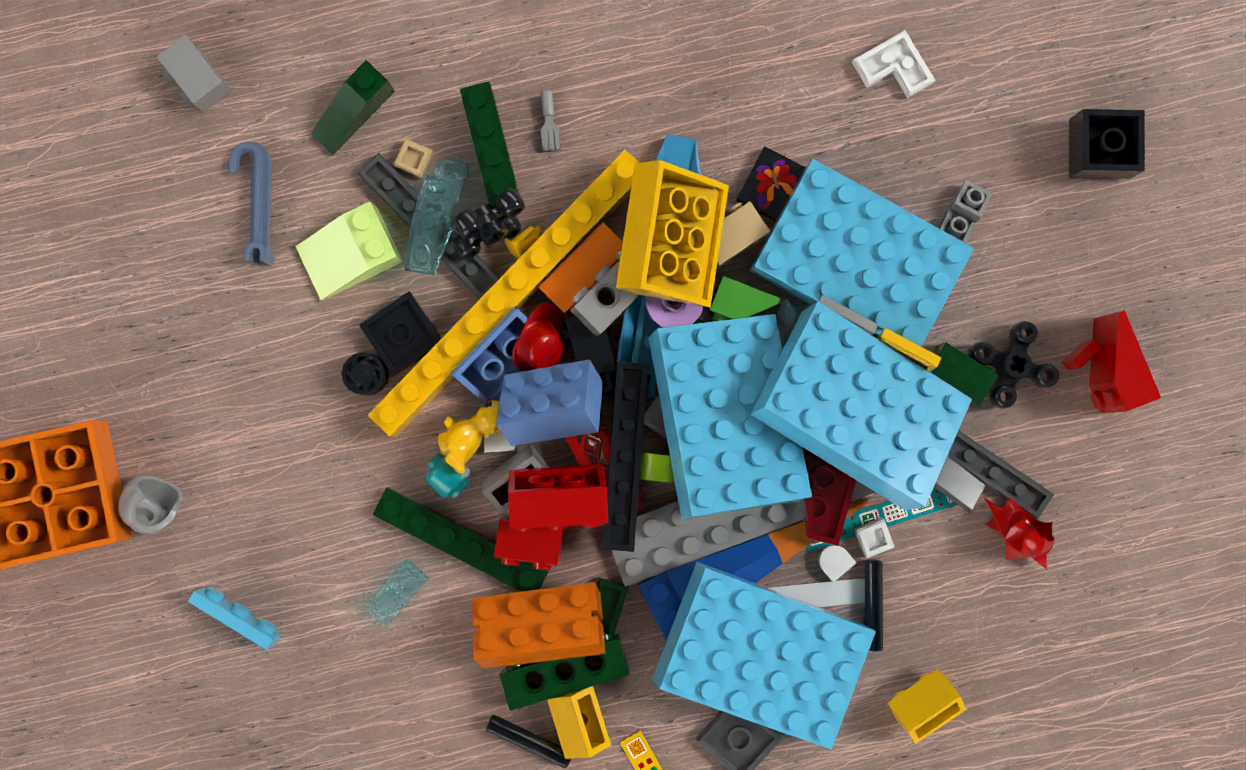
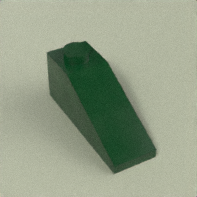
[310,60,395,155]

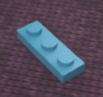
[188,587,282,650]

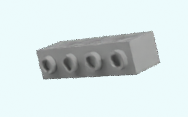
[570,249,639,336]

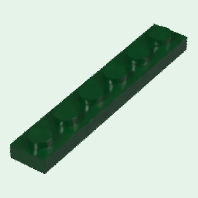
[372,487,549,592]

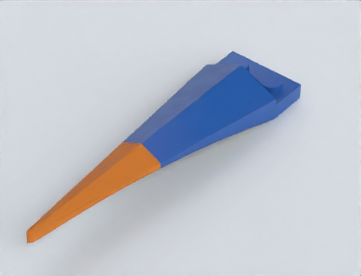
[637,499,869,641]

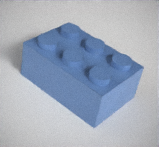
[496,360,603,446]

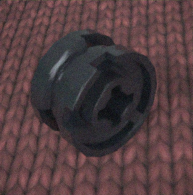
[341,352,389,396]

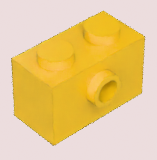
[887,668,967,745]
[547,686,611,759]

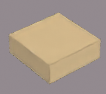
[393,138,434,179]

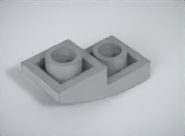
[938,180,992,243]

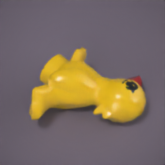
[438,398,501,475]

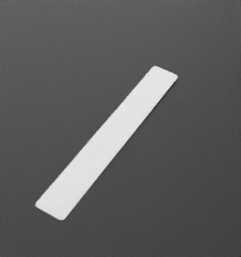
[769,578,865,607]

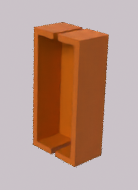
[472,582,606,669]

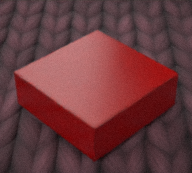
[1061,339,1102,370]

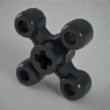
[453,188,525,260]
[968,321,1060,409]

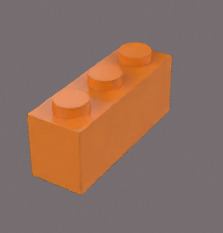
[538,222,623,316]

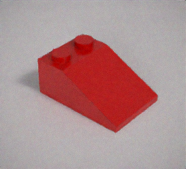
[1089,310,1161,413]

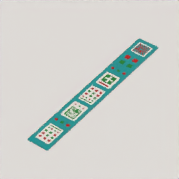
[807,487,958,551]

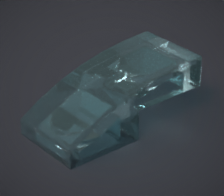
[363,558,430,627]

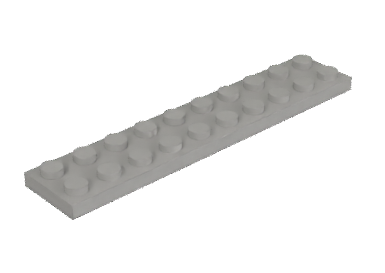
[612,480,875,587]

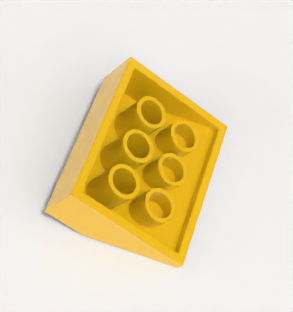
[616,160,729,307]

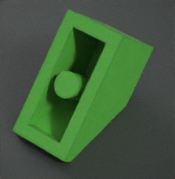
[708,276,780,321]

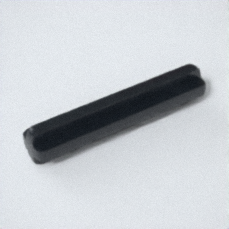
[865,559,883,652]
[486,715,571,768]

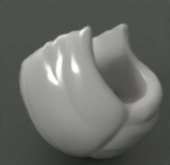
[118,475,183,535]

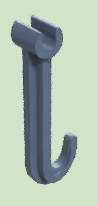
[228,141,275,266]

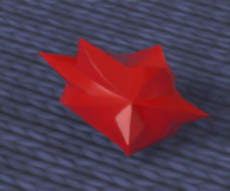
[983,497,1055,570]

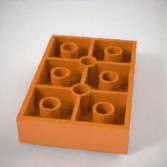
[0,420,133,570]

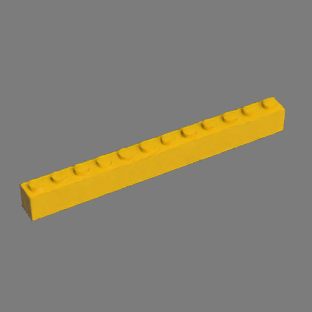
[368,150,639,437]

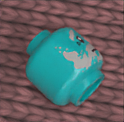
[425,453,471,498]

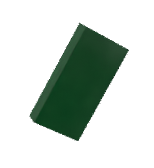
[592,577,629,636]

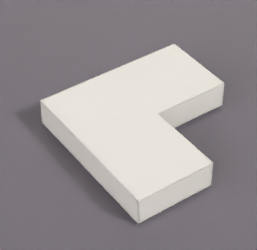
[852,30,936,99]

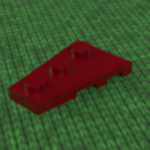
[802,447,856,546]

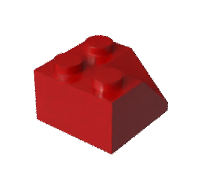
[494,515,565,570]

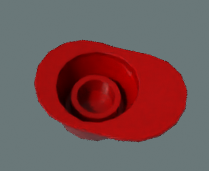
[512,303,564,371]

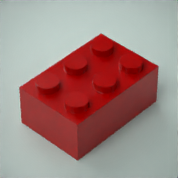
[508,465,608,532]

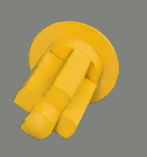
[505,226,542,259]

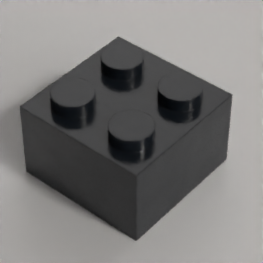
[1069,109,1145,179]

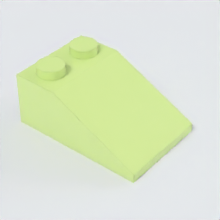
[295,201,403,301]

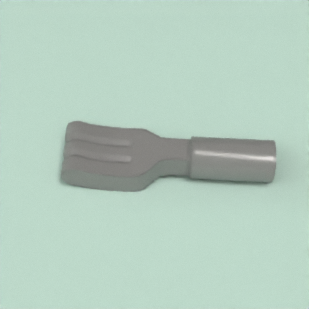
[540,91,561,152]

